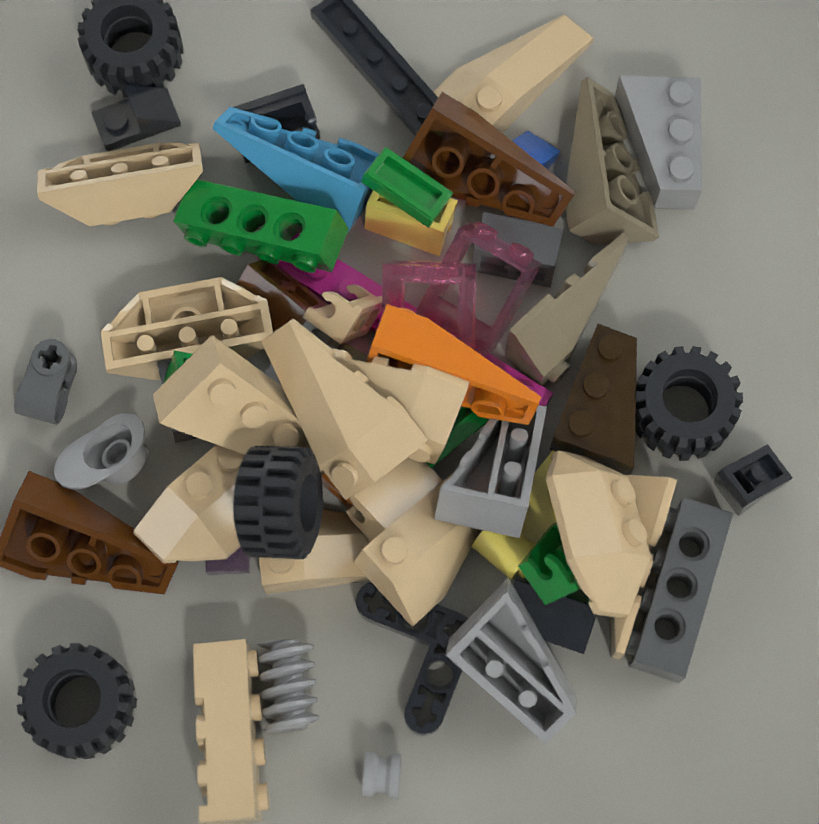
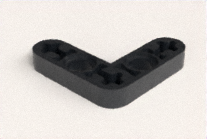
[356,582,468,736]

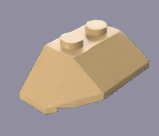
[37,142,203,226]
[100,277,273,380]
[133,445,244,563]
[546,450,651,618]

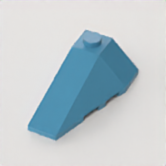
[212,107,379,231]

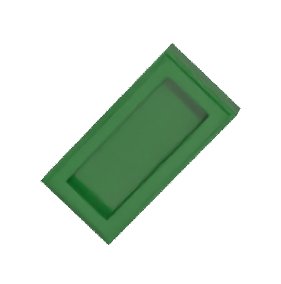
[360,146,453,228]

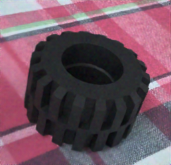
[77,0,184,98]
[635,346,743,461]
[233,446,323,559]
[17,643,137,760]

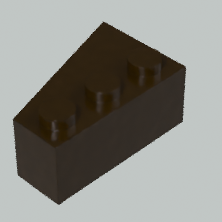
[550,323,637,475]

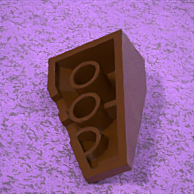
[403,92,575,227]
[0,471,179,595]

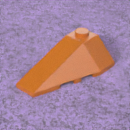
[366,304,541,425]

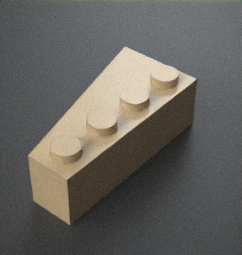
[153,335,325,475]

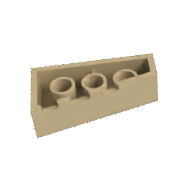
[193,639,270,824]

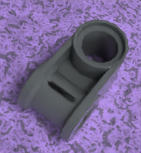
[14,339,78,425]

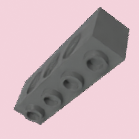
[626,497,733,683]

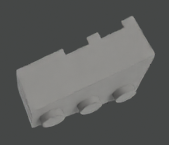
[614,75,702,209]
[434,405,547,538]
[446,577,577,744]

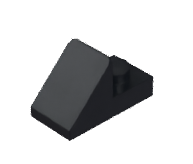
[91,84,182,152]
[714,444,793,516]

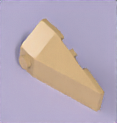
[434,14,594,133]
[609,475,677,660]
[259,509,370,594]

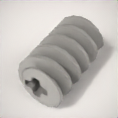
[258,639,319,733]

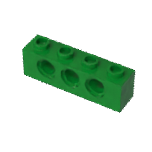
[173,179,349,273]

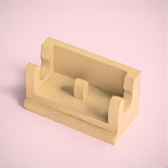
[303,284,388,344]
[346,457,443,543]

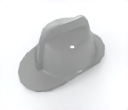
[54,413,150,490]

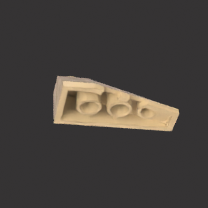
[261,319,428,500]
[331,348,470,465]
[354,472,480,627]

